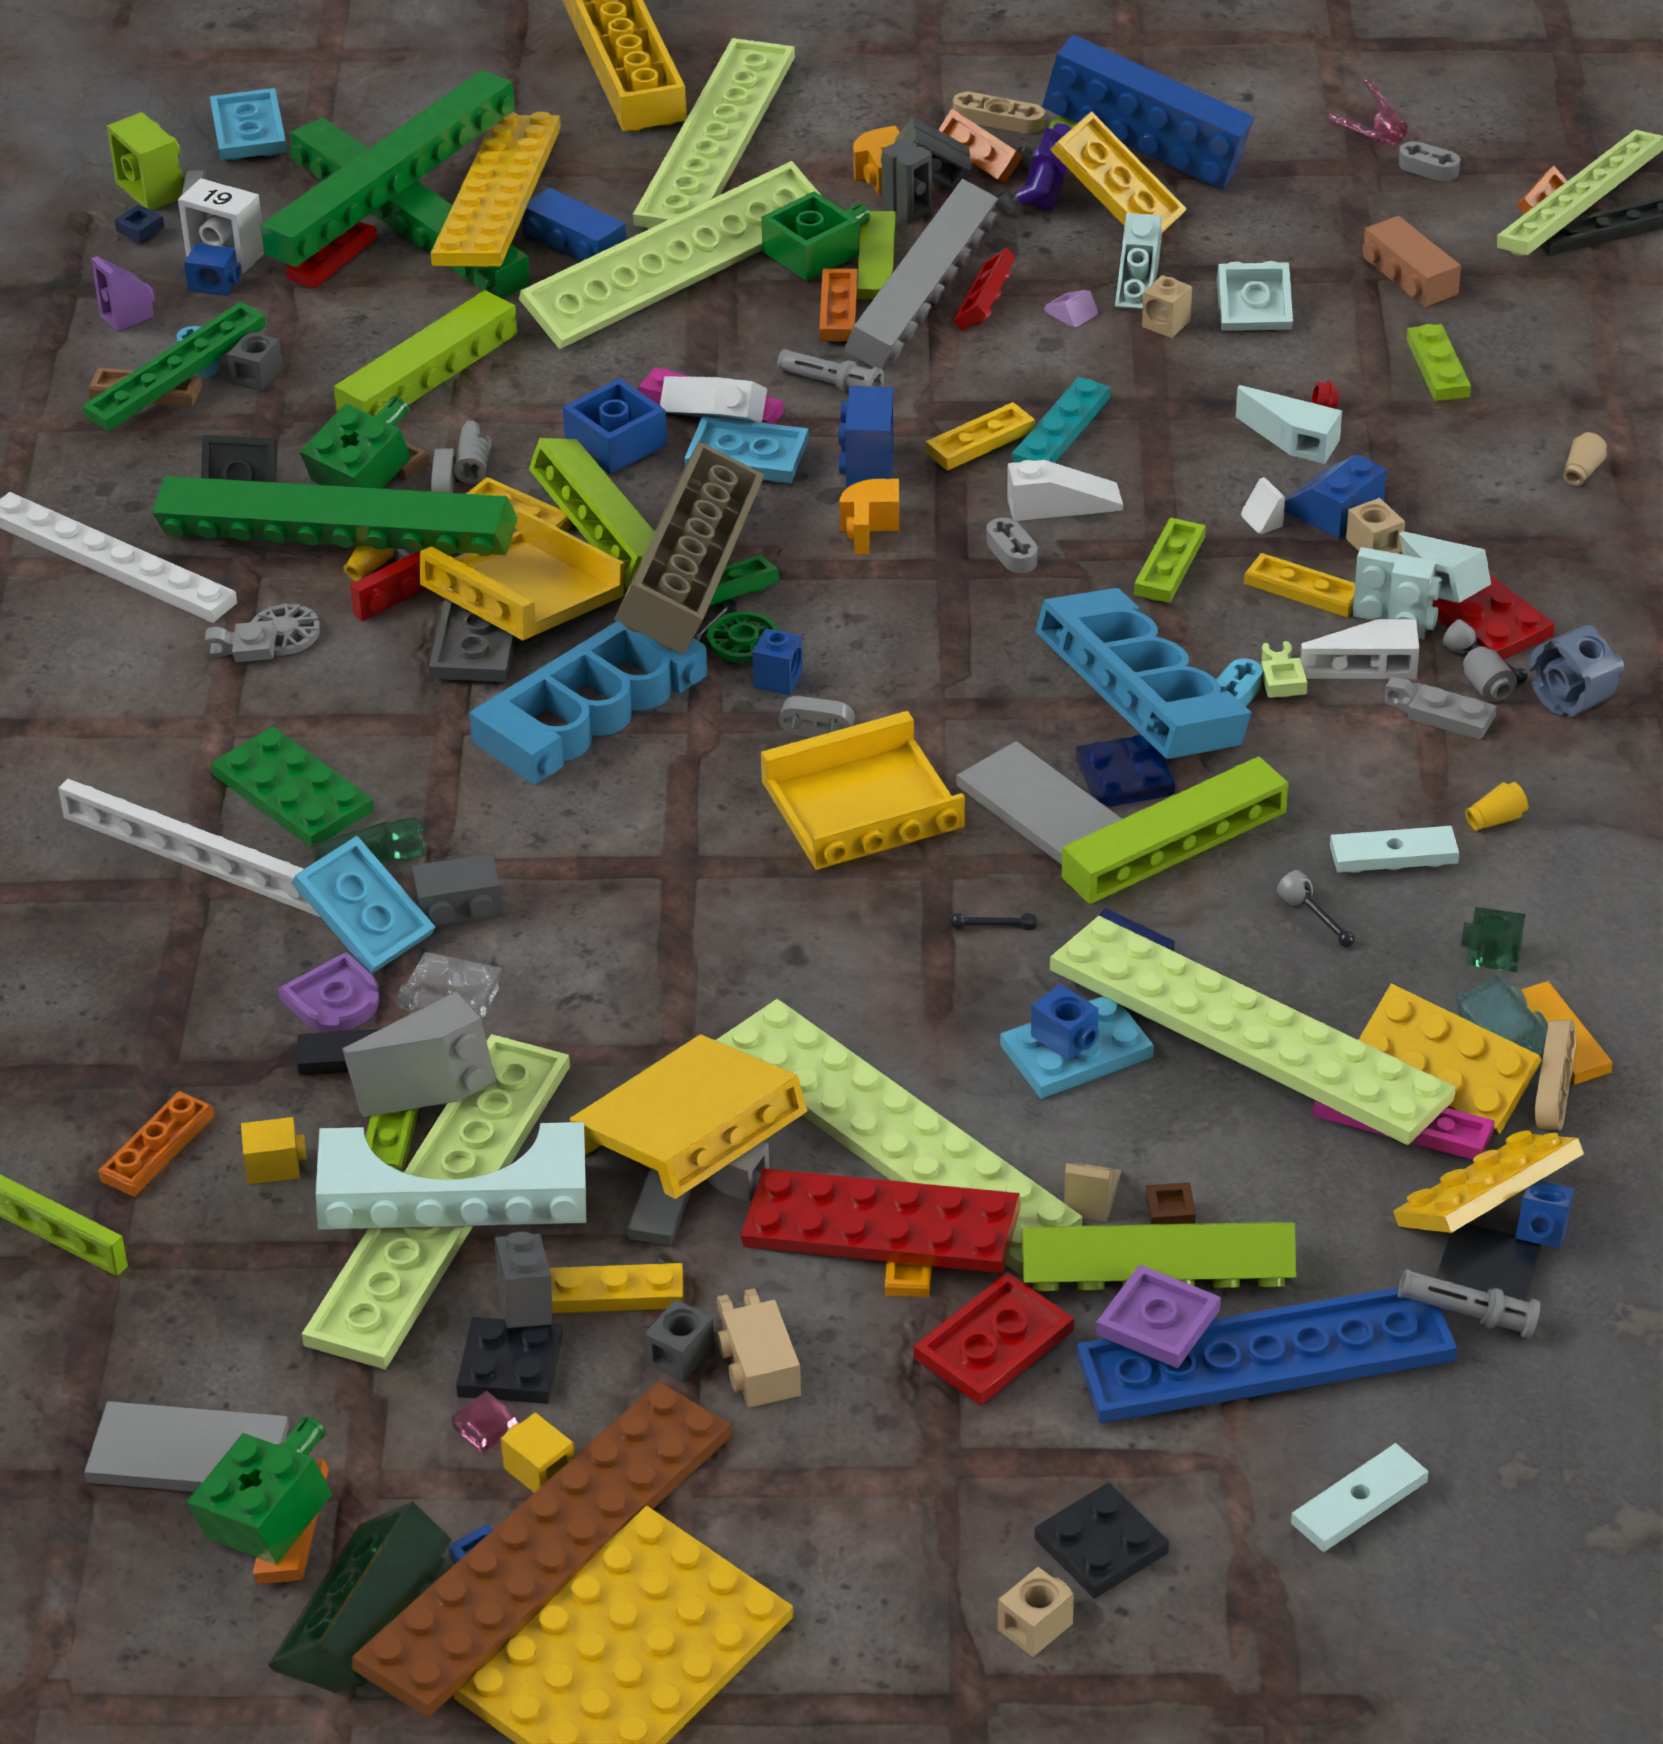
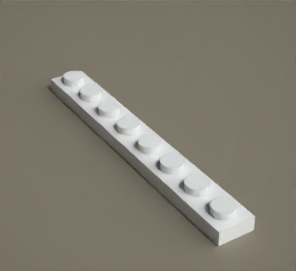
[0,492,237,623]
[58,779,320,917]

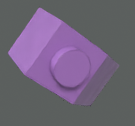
[91,256,154,332]

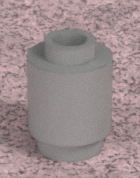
[1463,646,1517,702]

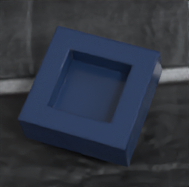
[115,205,164,242]

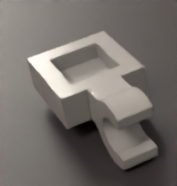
[205,620,277,662]

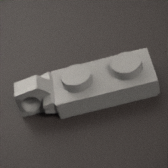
[1384,677,1497,740]

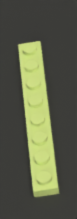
[1497,130,1663,256]

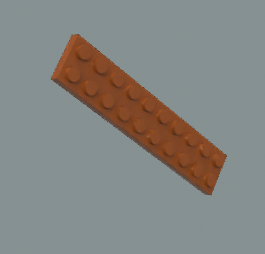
[352,1381,731,1718]

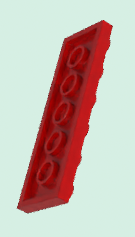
[741,1168,1021,1273]

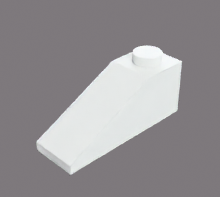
[660,376,767,423]
[1007,460,1123,521]
[1300,619,1419,679]

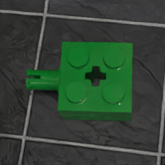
[761,191,870,281]
[299,395,411,489]
[186,1415,333,1565]

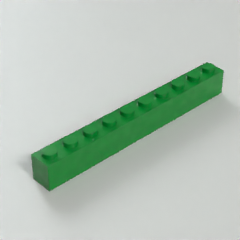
[261,70,515,267]
[290,117,530,299]
[152,476,518,556]

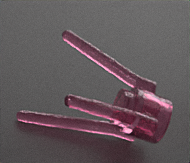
[1328,79,1408,144]

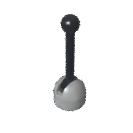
[1443,619,1528,684]
[1277,870,1355,947]

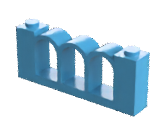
[1035,588,1252,759]
[469,621,707,785]

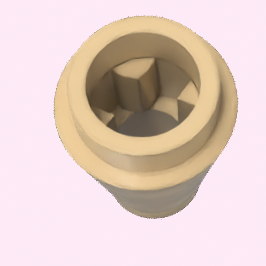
[1563,432,1607,486]

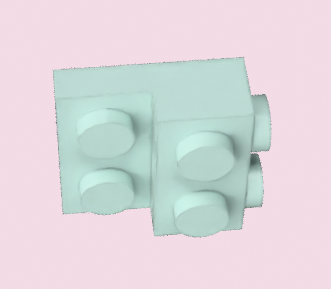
[1217,261,1293,331]
[1353,547,1441,640]

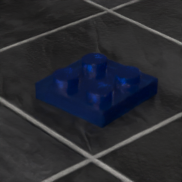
[1075,735,1175,807]

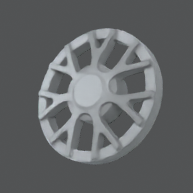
[251,603,320,656]

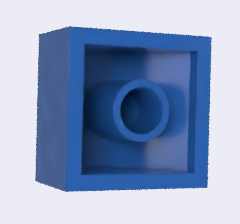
[1284,454,1387,539]

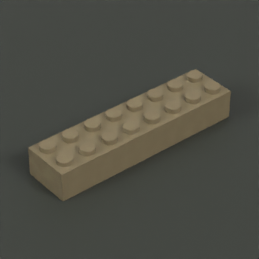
[614,441,765,655]

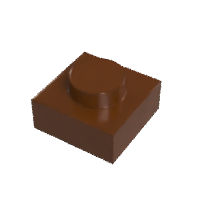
[1146,1182,1196,1224]

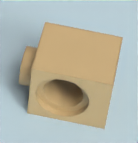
[1142,275,1192,338]
[1346,498,1405,554]
[998,1567,1074,1657]

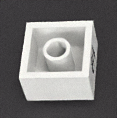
[178,178,264,273]

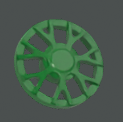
[707,611,779,663]

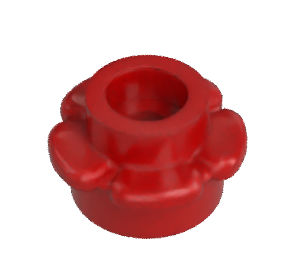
[1311,380,1340,409]

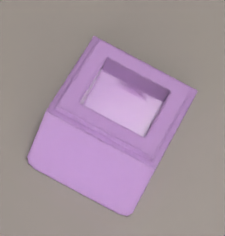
[1044,290,1098,327]

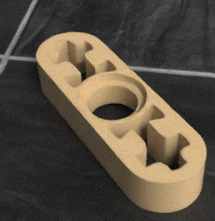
[953,92,1045,134]
[1535,1020,1576,1130]

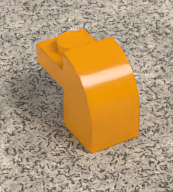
[853,125,900,196]
[839,479,899,555]

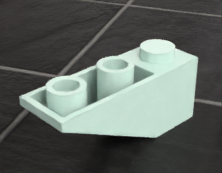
[1115,213,1162,310]
[1236,385,1342,464]
[1399,531,1491,603]

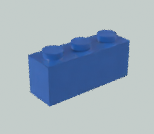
[523,188,626,261]

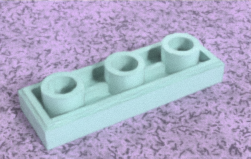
[1330,826,1459,873]
[1291,1443,1428,1552]

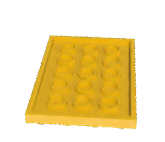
[454,1505,794,1744]

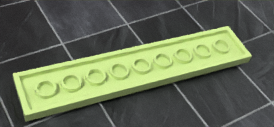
[633,38,795,229]
[519,161,821,349]
[1050,916,1456,1145]
[715,999,1082,1275]
[302,1034,570,1370]

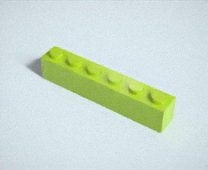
[334,290,517,415]
[529,438,654,589]
[1061,756,1288,904]
[1021,1222,1296,1291]

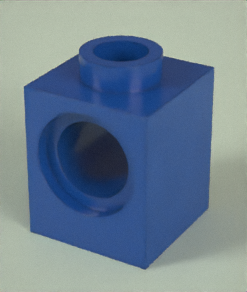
[184,243,242,296]
[752,629,803,695]
[1031,984,1099,1061]
[1516,1181,1575,1248]

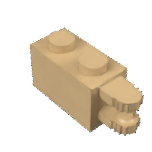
[716,1288,801,1408]

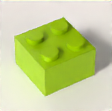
[107,112,185,211]

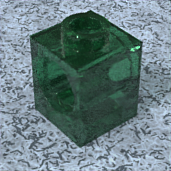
[1461,907,1526,972]

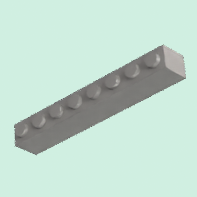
[844,179,998,369]

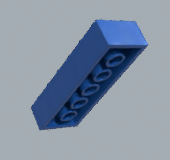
[1042,34,1255,190]

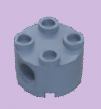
[1529,625,1624,717]

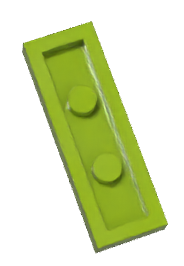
[1406,324,1471,401]
[1134,518,1206,603]

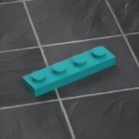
[1012,377,1110,463]

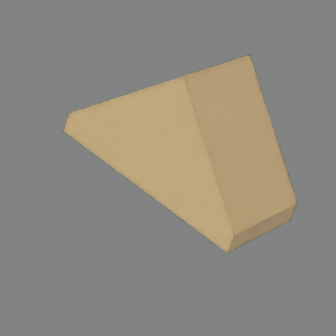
[1064,1163,1121,1223]

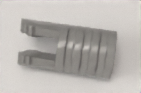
[454,420,492,484]

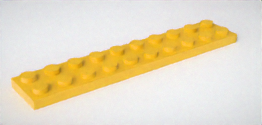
[431,112,561,266]

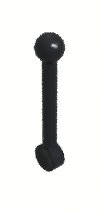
[693,599,737,643]
[950,913,1037,930]

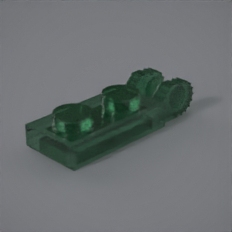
[312,817,424,864]

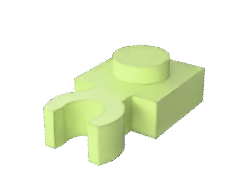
[1261,641,1307,698]

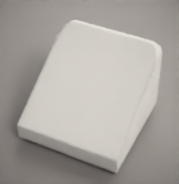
[1241,477,1285,534]

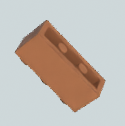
[1362,216,1461,307]

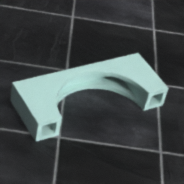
[316,1122,586,1229]

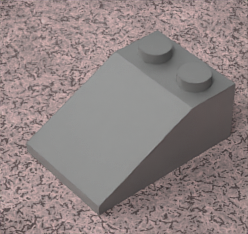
[342,992,497,1117]

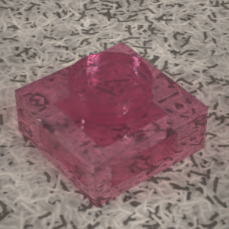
[452,1391,518,1453]

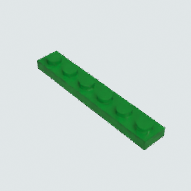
[82,301,267,431]

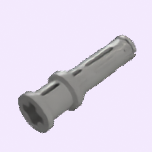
[777,349,884,393]
[1398,1269,1540,1339]

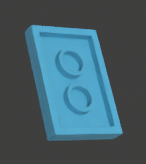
[210,88,287,160]
[684,415,809,483]
[292,836,435,974]
[1000,996,1154,1099]

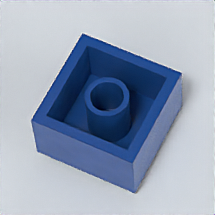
[563,378,667,475]
[838,386,894,489]

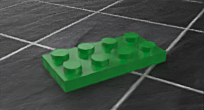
[211,726,374,849]

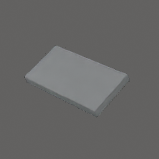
[956,741,1122,864]
[84,1401,289,1492]

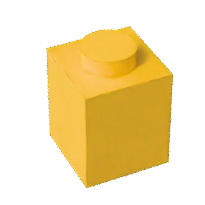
[241,1117,307,1185]
[501,1412,575,1493]

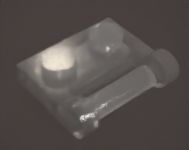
[397,952,504,1021]

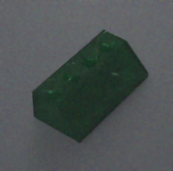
[268,1502,452,1693]

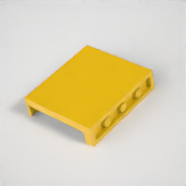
[420,509,625,640]
[761,711,965,870]
[569,1034,807,1199]

